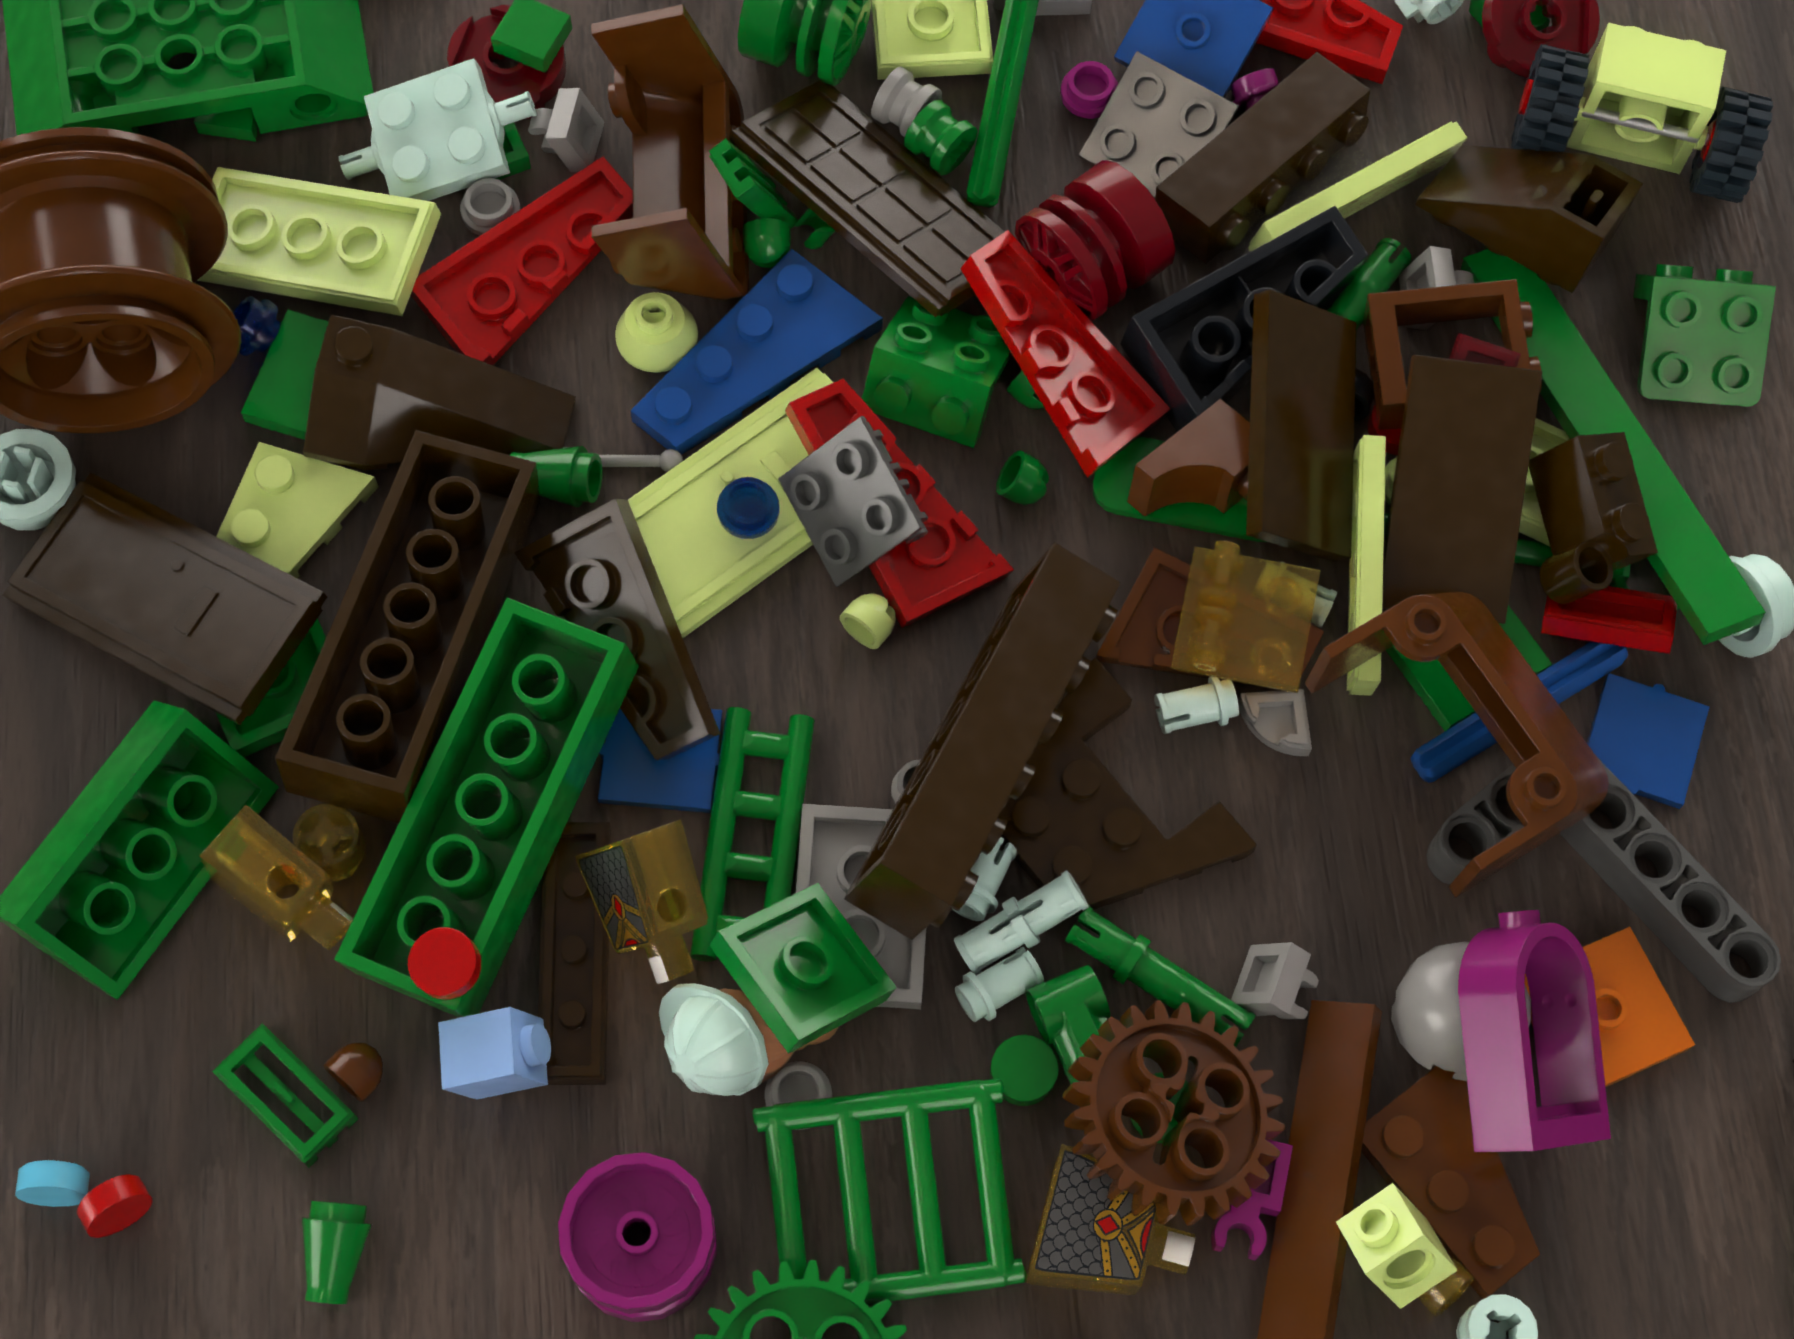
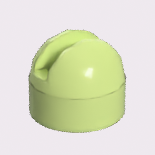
[840,593,896,649]

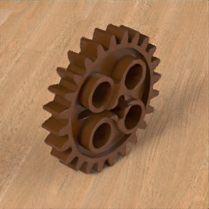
[1063,1000,1285,1226]

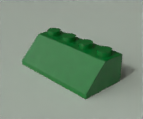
[0,700,279,1000]

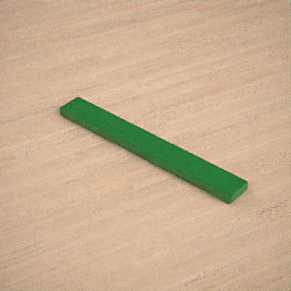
[1461,249,1766,645]

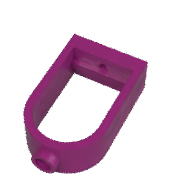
[1458,910,1611,1152]

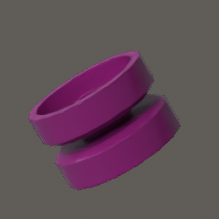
[558,1152,718,1322]

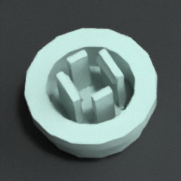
[0,429,76,531]
[1719,554,1794,658]

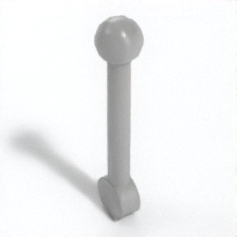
[563,447,683,472]

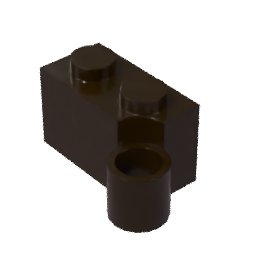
[1529,432,1658,604]

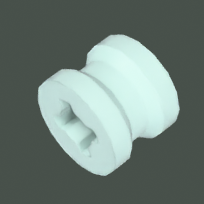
[1456,1294,1538,1339]

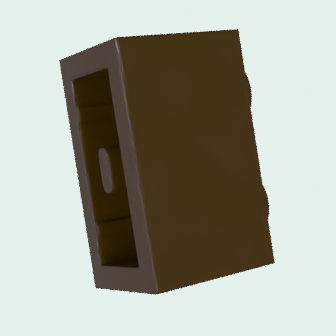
[1415,145,1643,293]

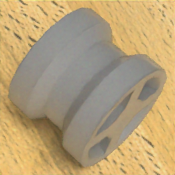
[871,66,942,137]

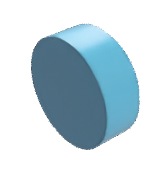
[15,1160,90,1207]

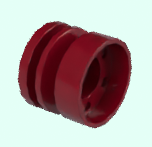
[1015,160,1176,322]

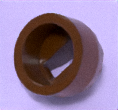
[323,1042,383,1102]

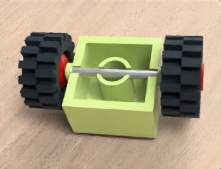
[1511,23,1773,203]

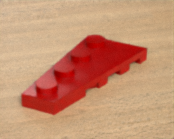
[410,156,633,365]
[785,378,1014,628]

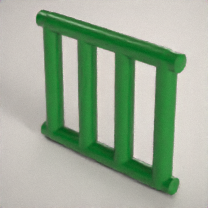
[752,1078,1027,1304]

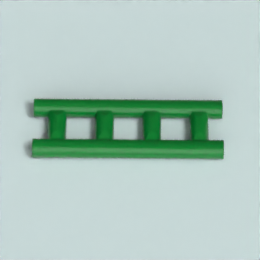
[690,707,815,962]

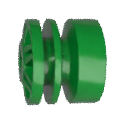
[737,0,871,86]

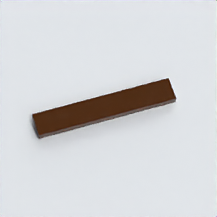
[1257,1000,1382,1339]

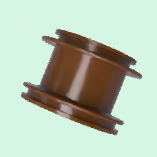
[0,127,241,433]

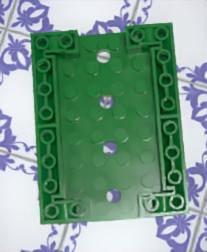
[2,0,374,135]

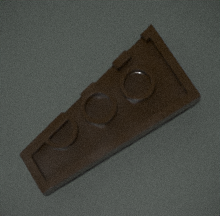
[514,498,720,760]

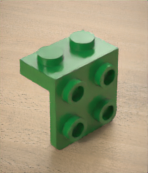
[1633,264,1776,407]
[862,296,1012,448]

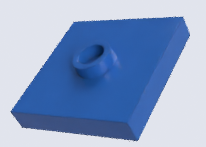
[1114,0,1273,98]

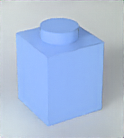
[438,1007,551,1100]

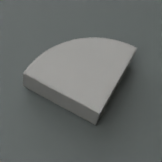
[1238,689,1312,756]

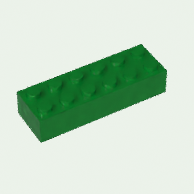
[334,597,639,1018]

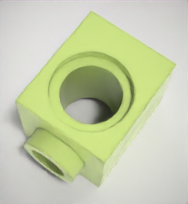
[1336,1183,1458,1309]

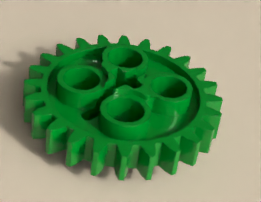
[694,1260,907,1339]

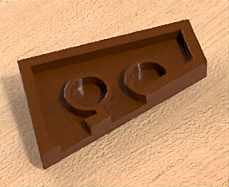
[1096,547,1325,690]
[1361,1066,1540,1300]

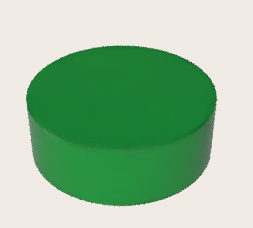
[990,1035,1058,1106]

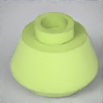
[615,292,698,373]

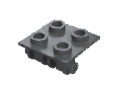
[1079,51,1239,197]
[778,416,928,587]

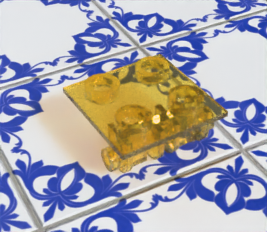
[1171,541,1320,693]

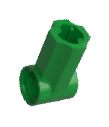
[1025,965,1111,1085]

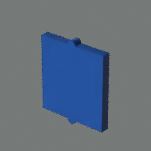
[1587,673,1710,809]
[598,709,723,813]

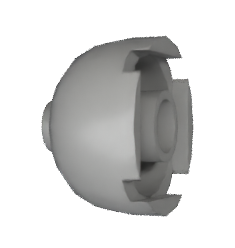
[1391,942,1531,1081]

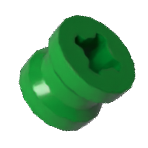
[904,99,978,176]

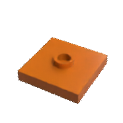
[1524,926,1695,1087]

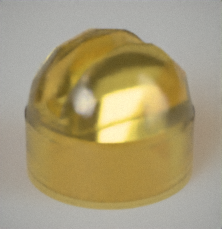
[1418,1257,1475,1317]

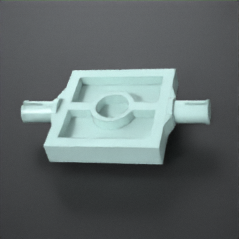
[339,58,537,201]

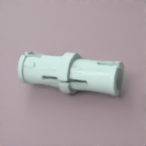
[954,870,1089,975]

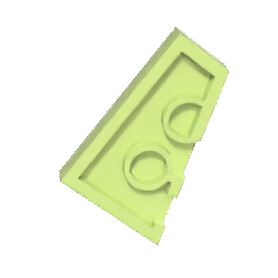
[216,442,378,578]

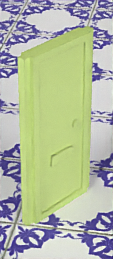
[628,367,833,638]

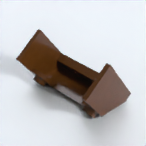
[591,4,749,300]
[1305,592,1609,898]

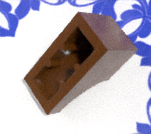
[1127,399,1250,517]

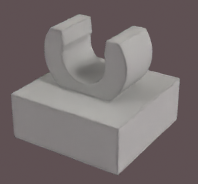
[528,88,604,172]
[1399,246,1474,330]
[1231,942,1319,1020]

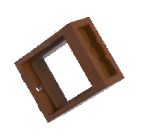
[1363,279,1542,430]

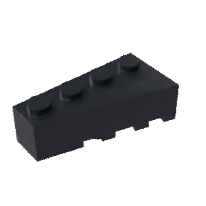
[1120,206,1368,432]

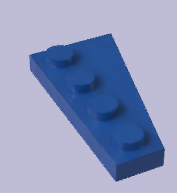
[630,249,883,455]

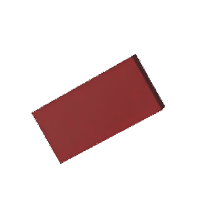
[1541,586,1677,654]

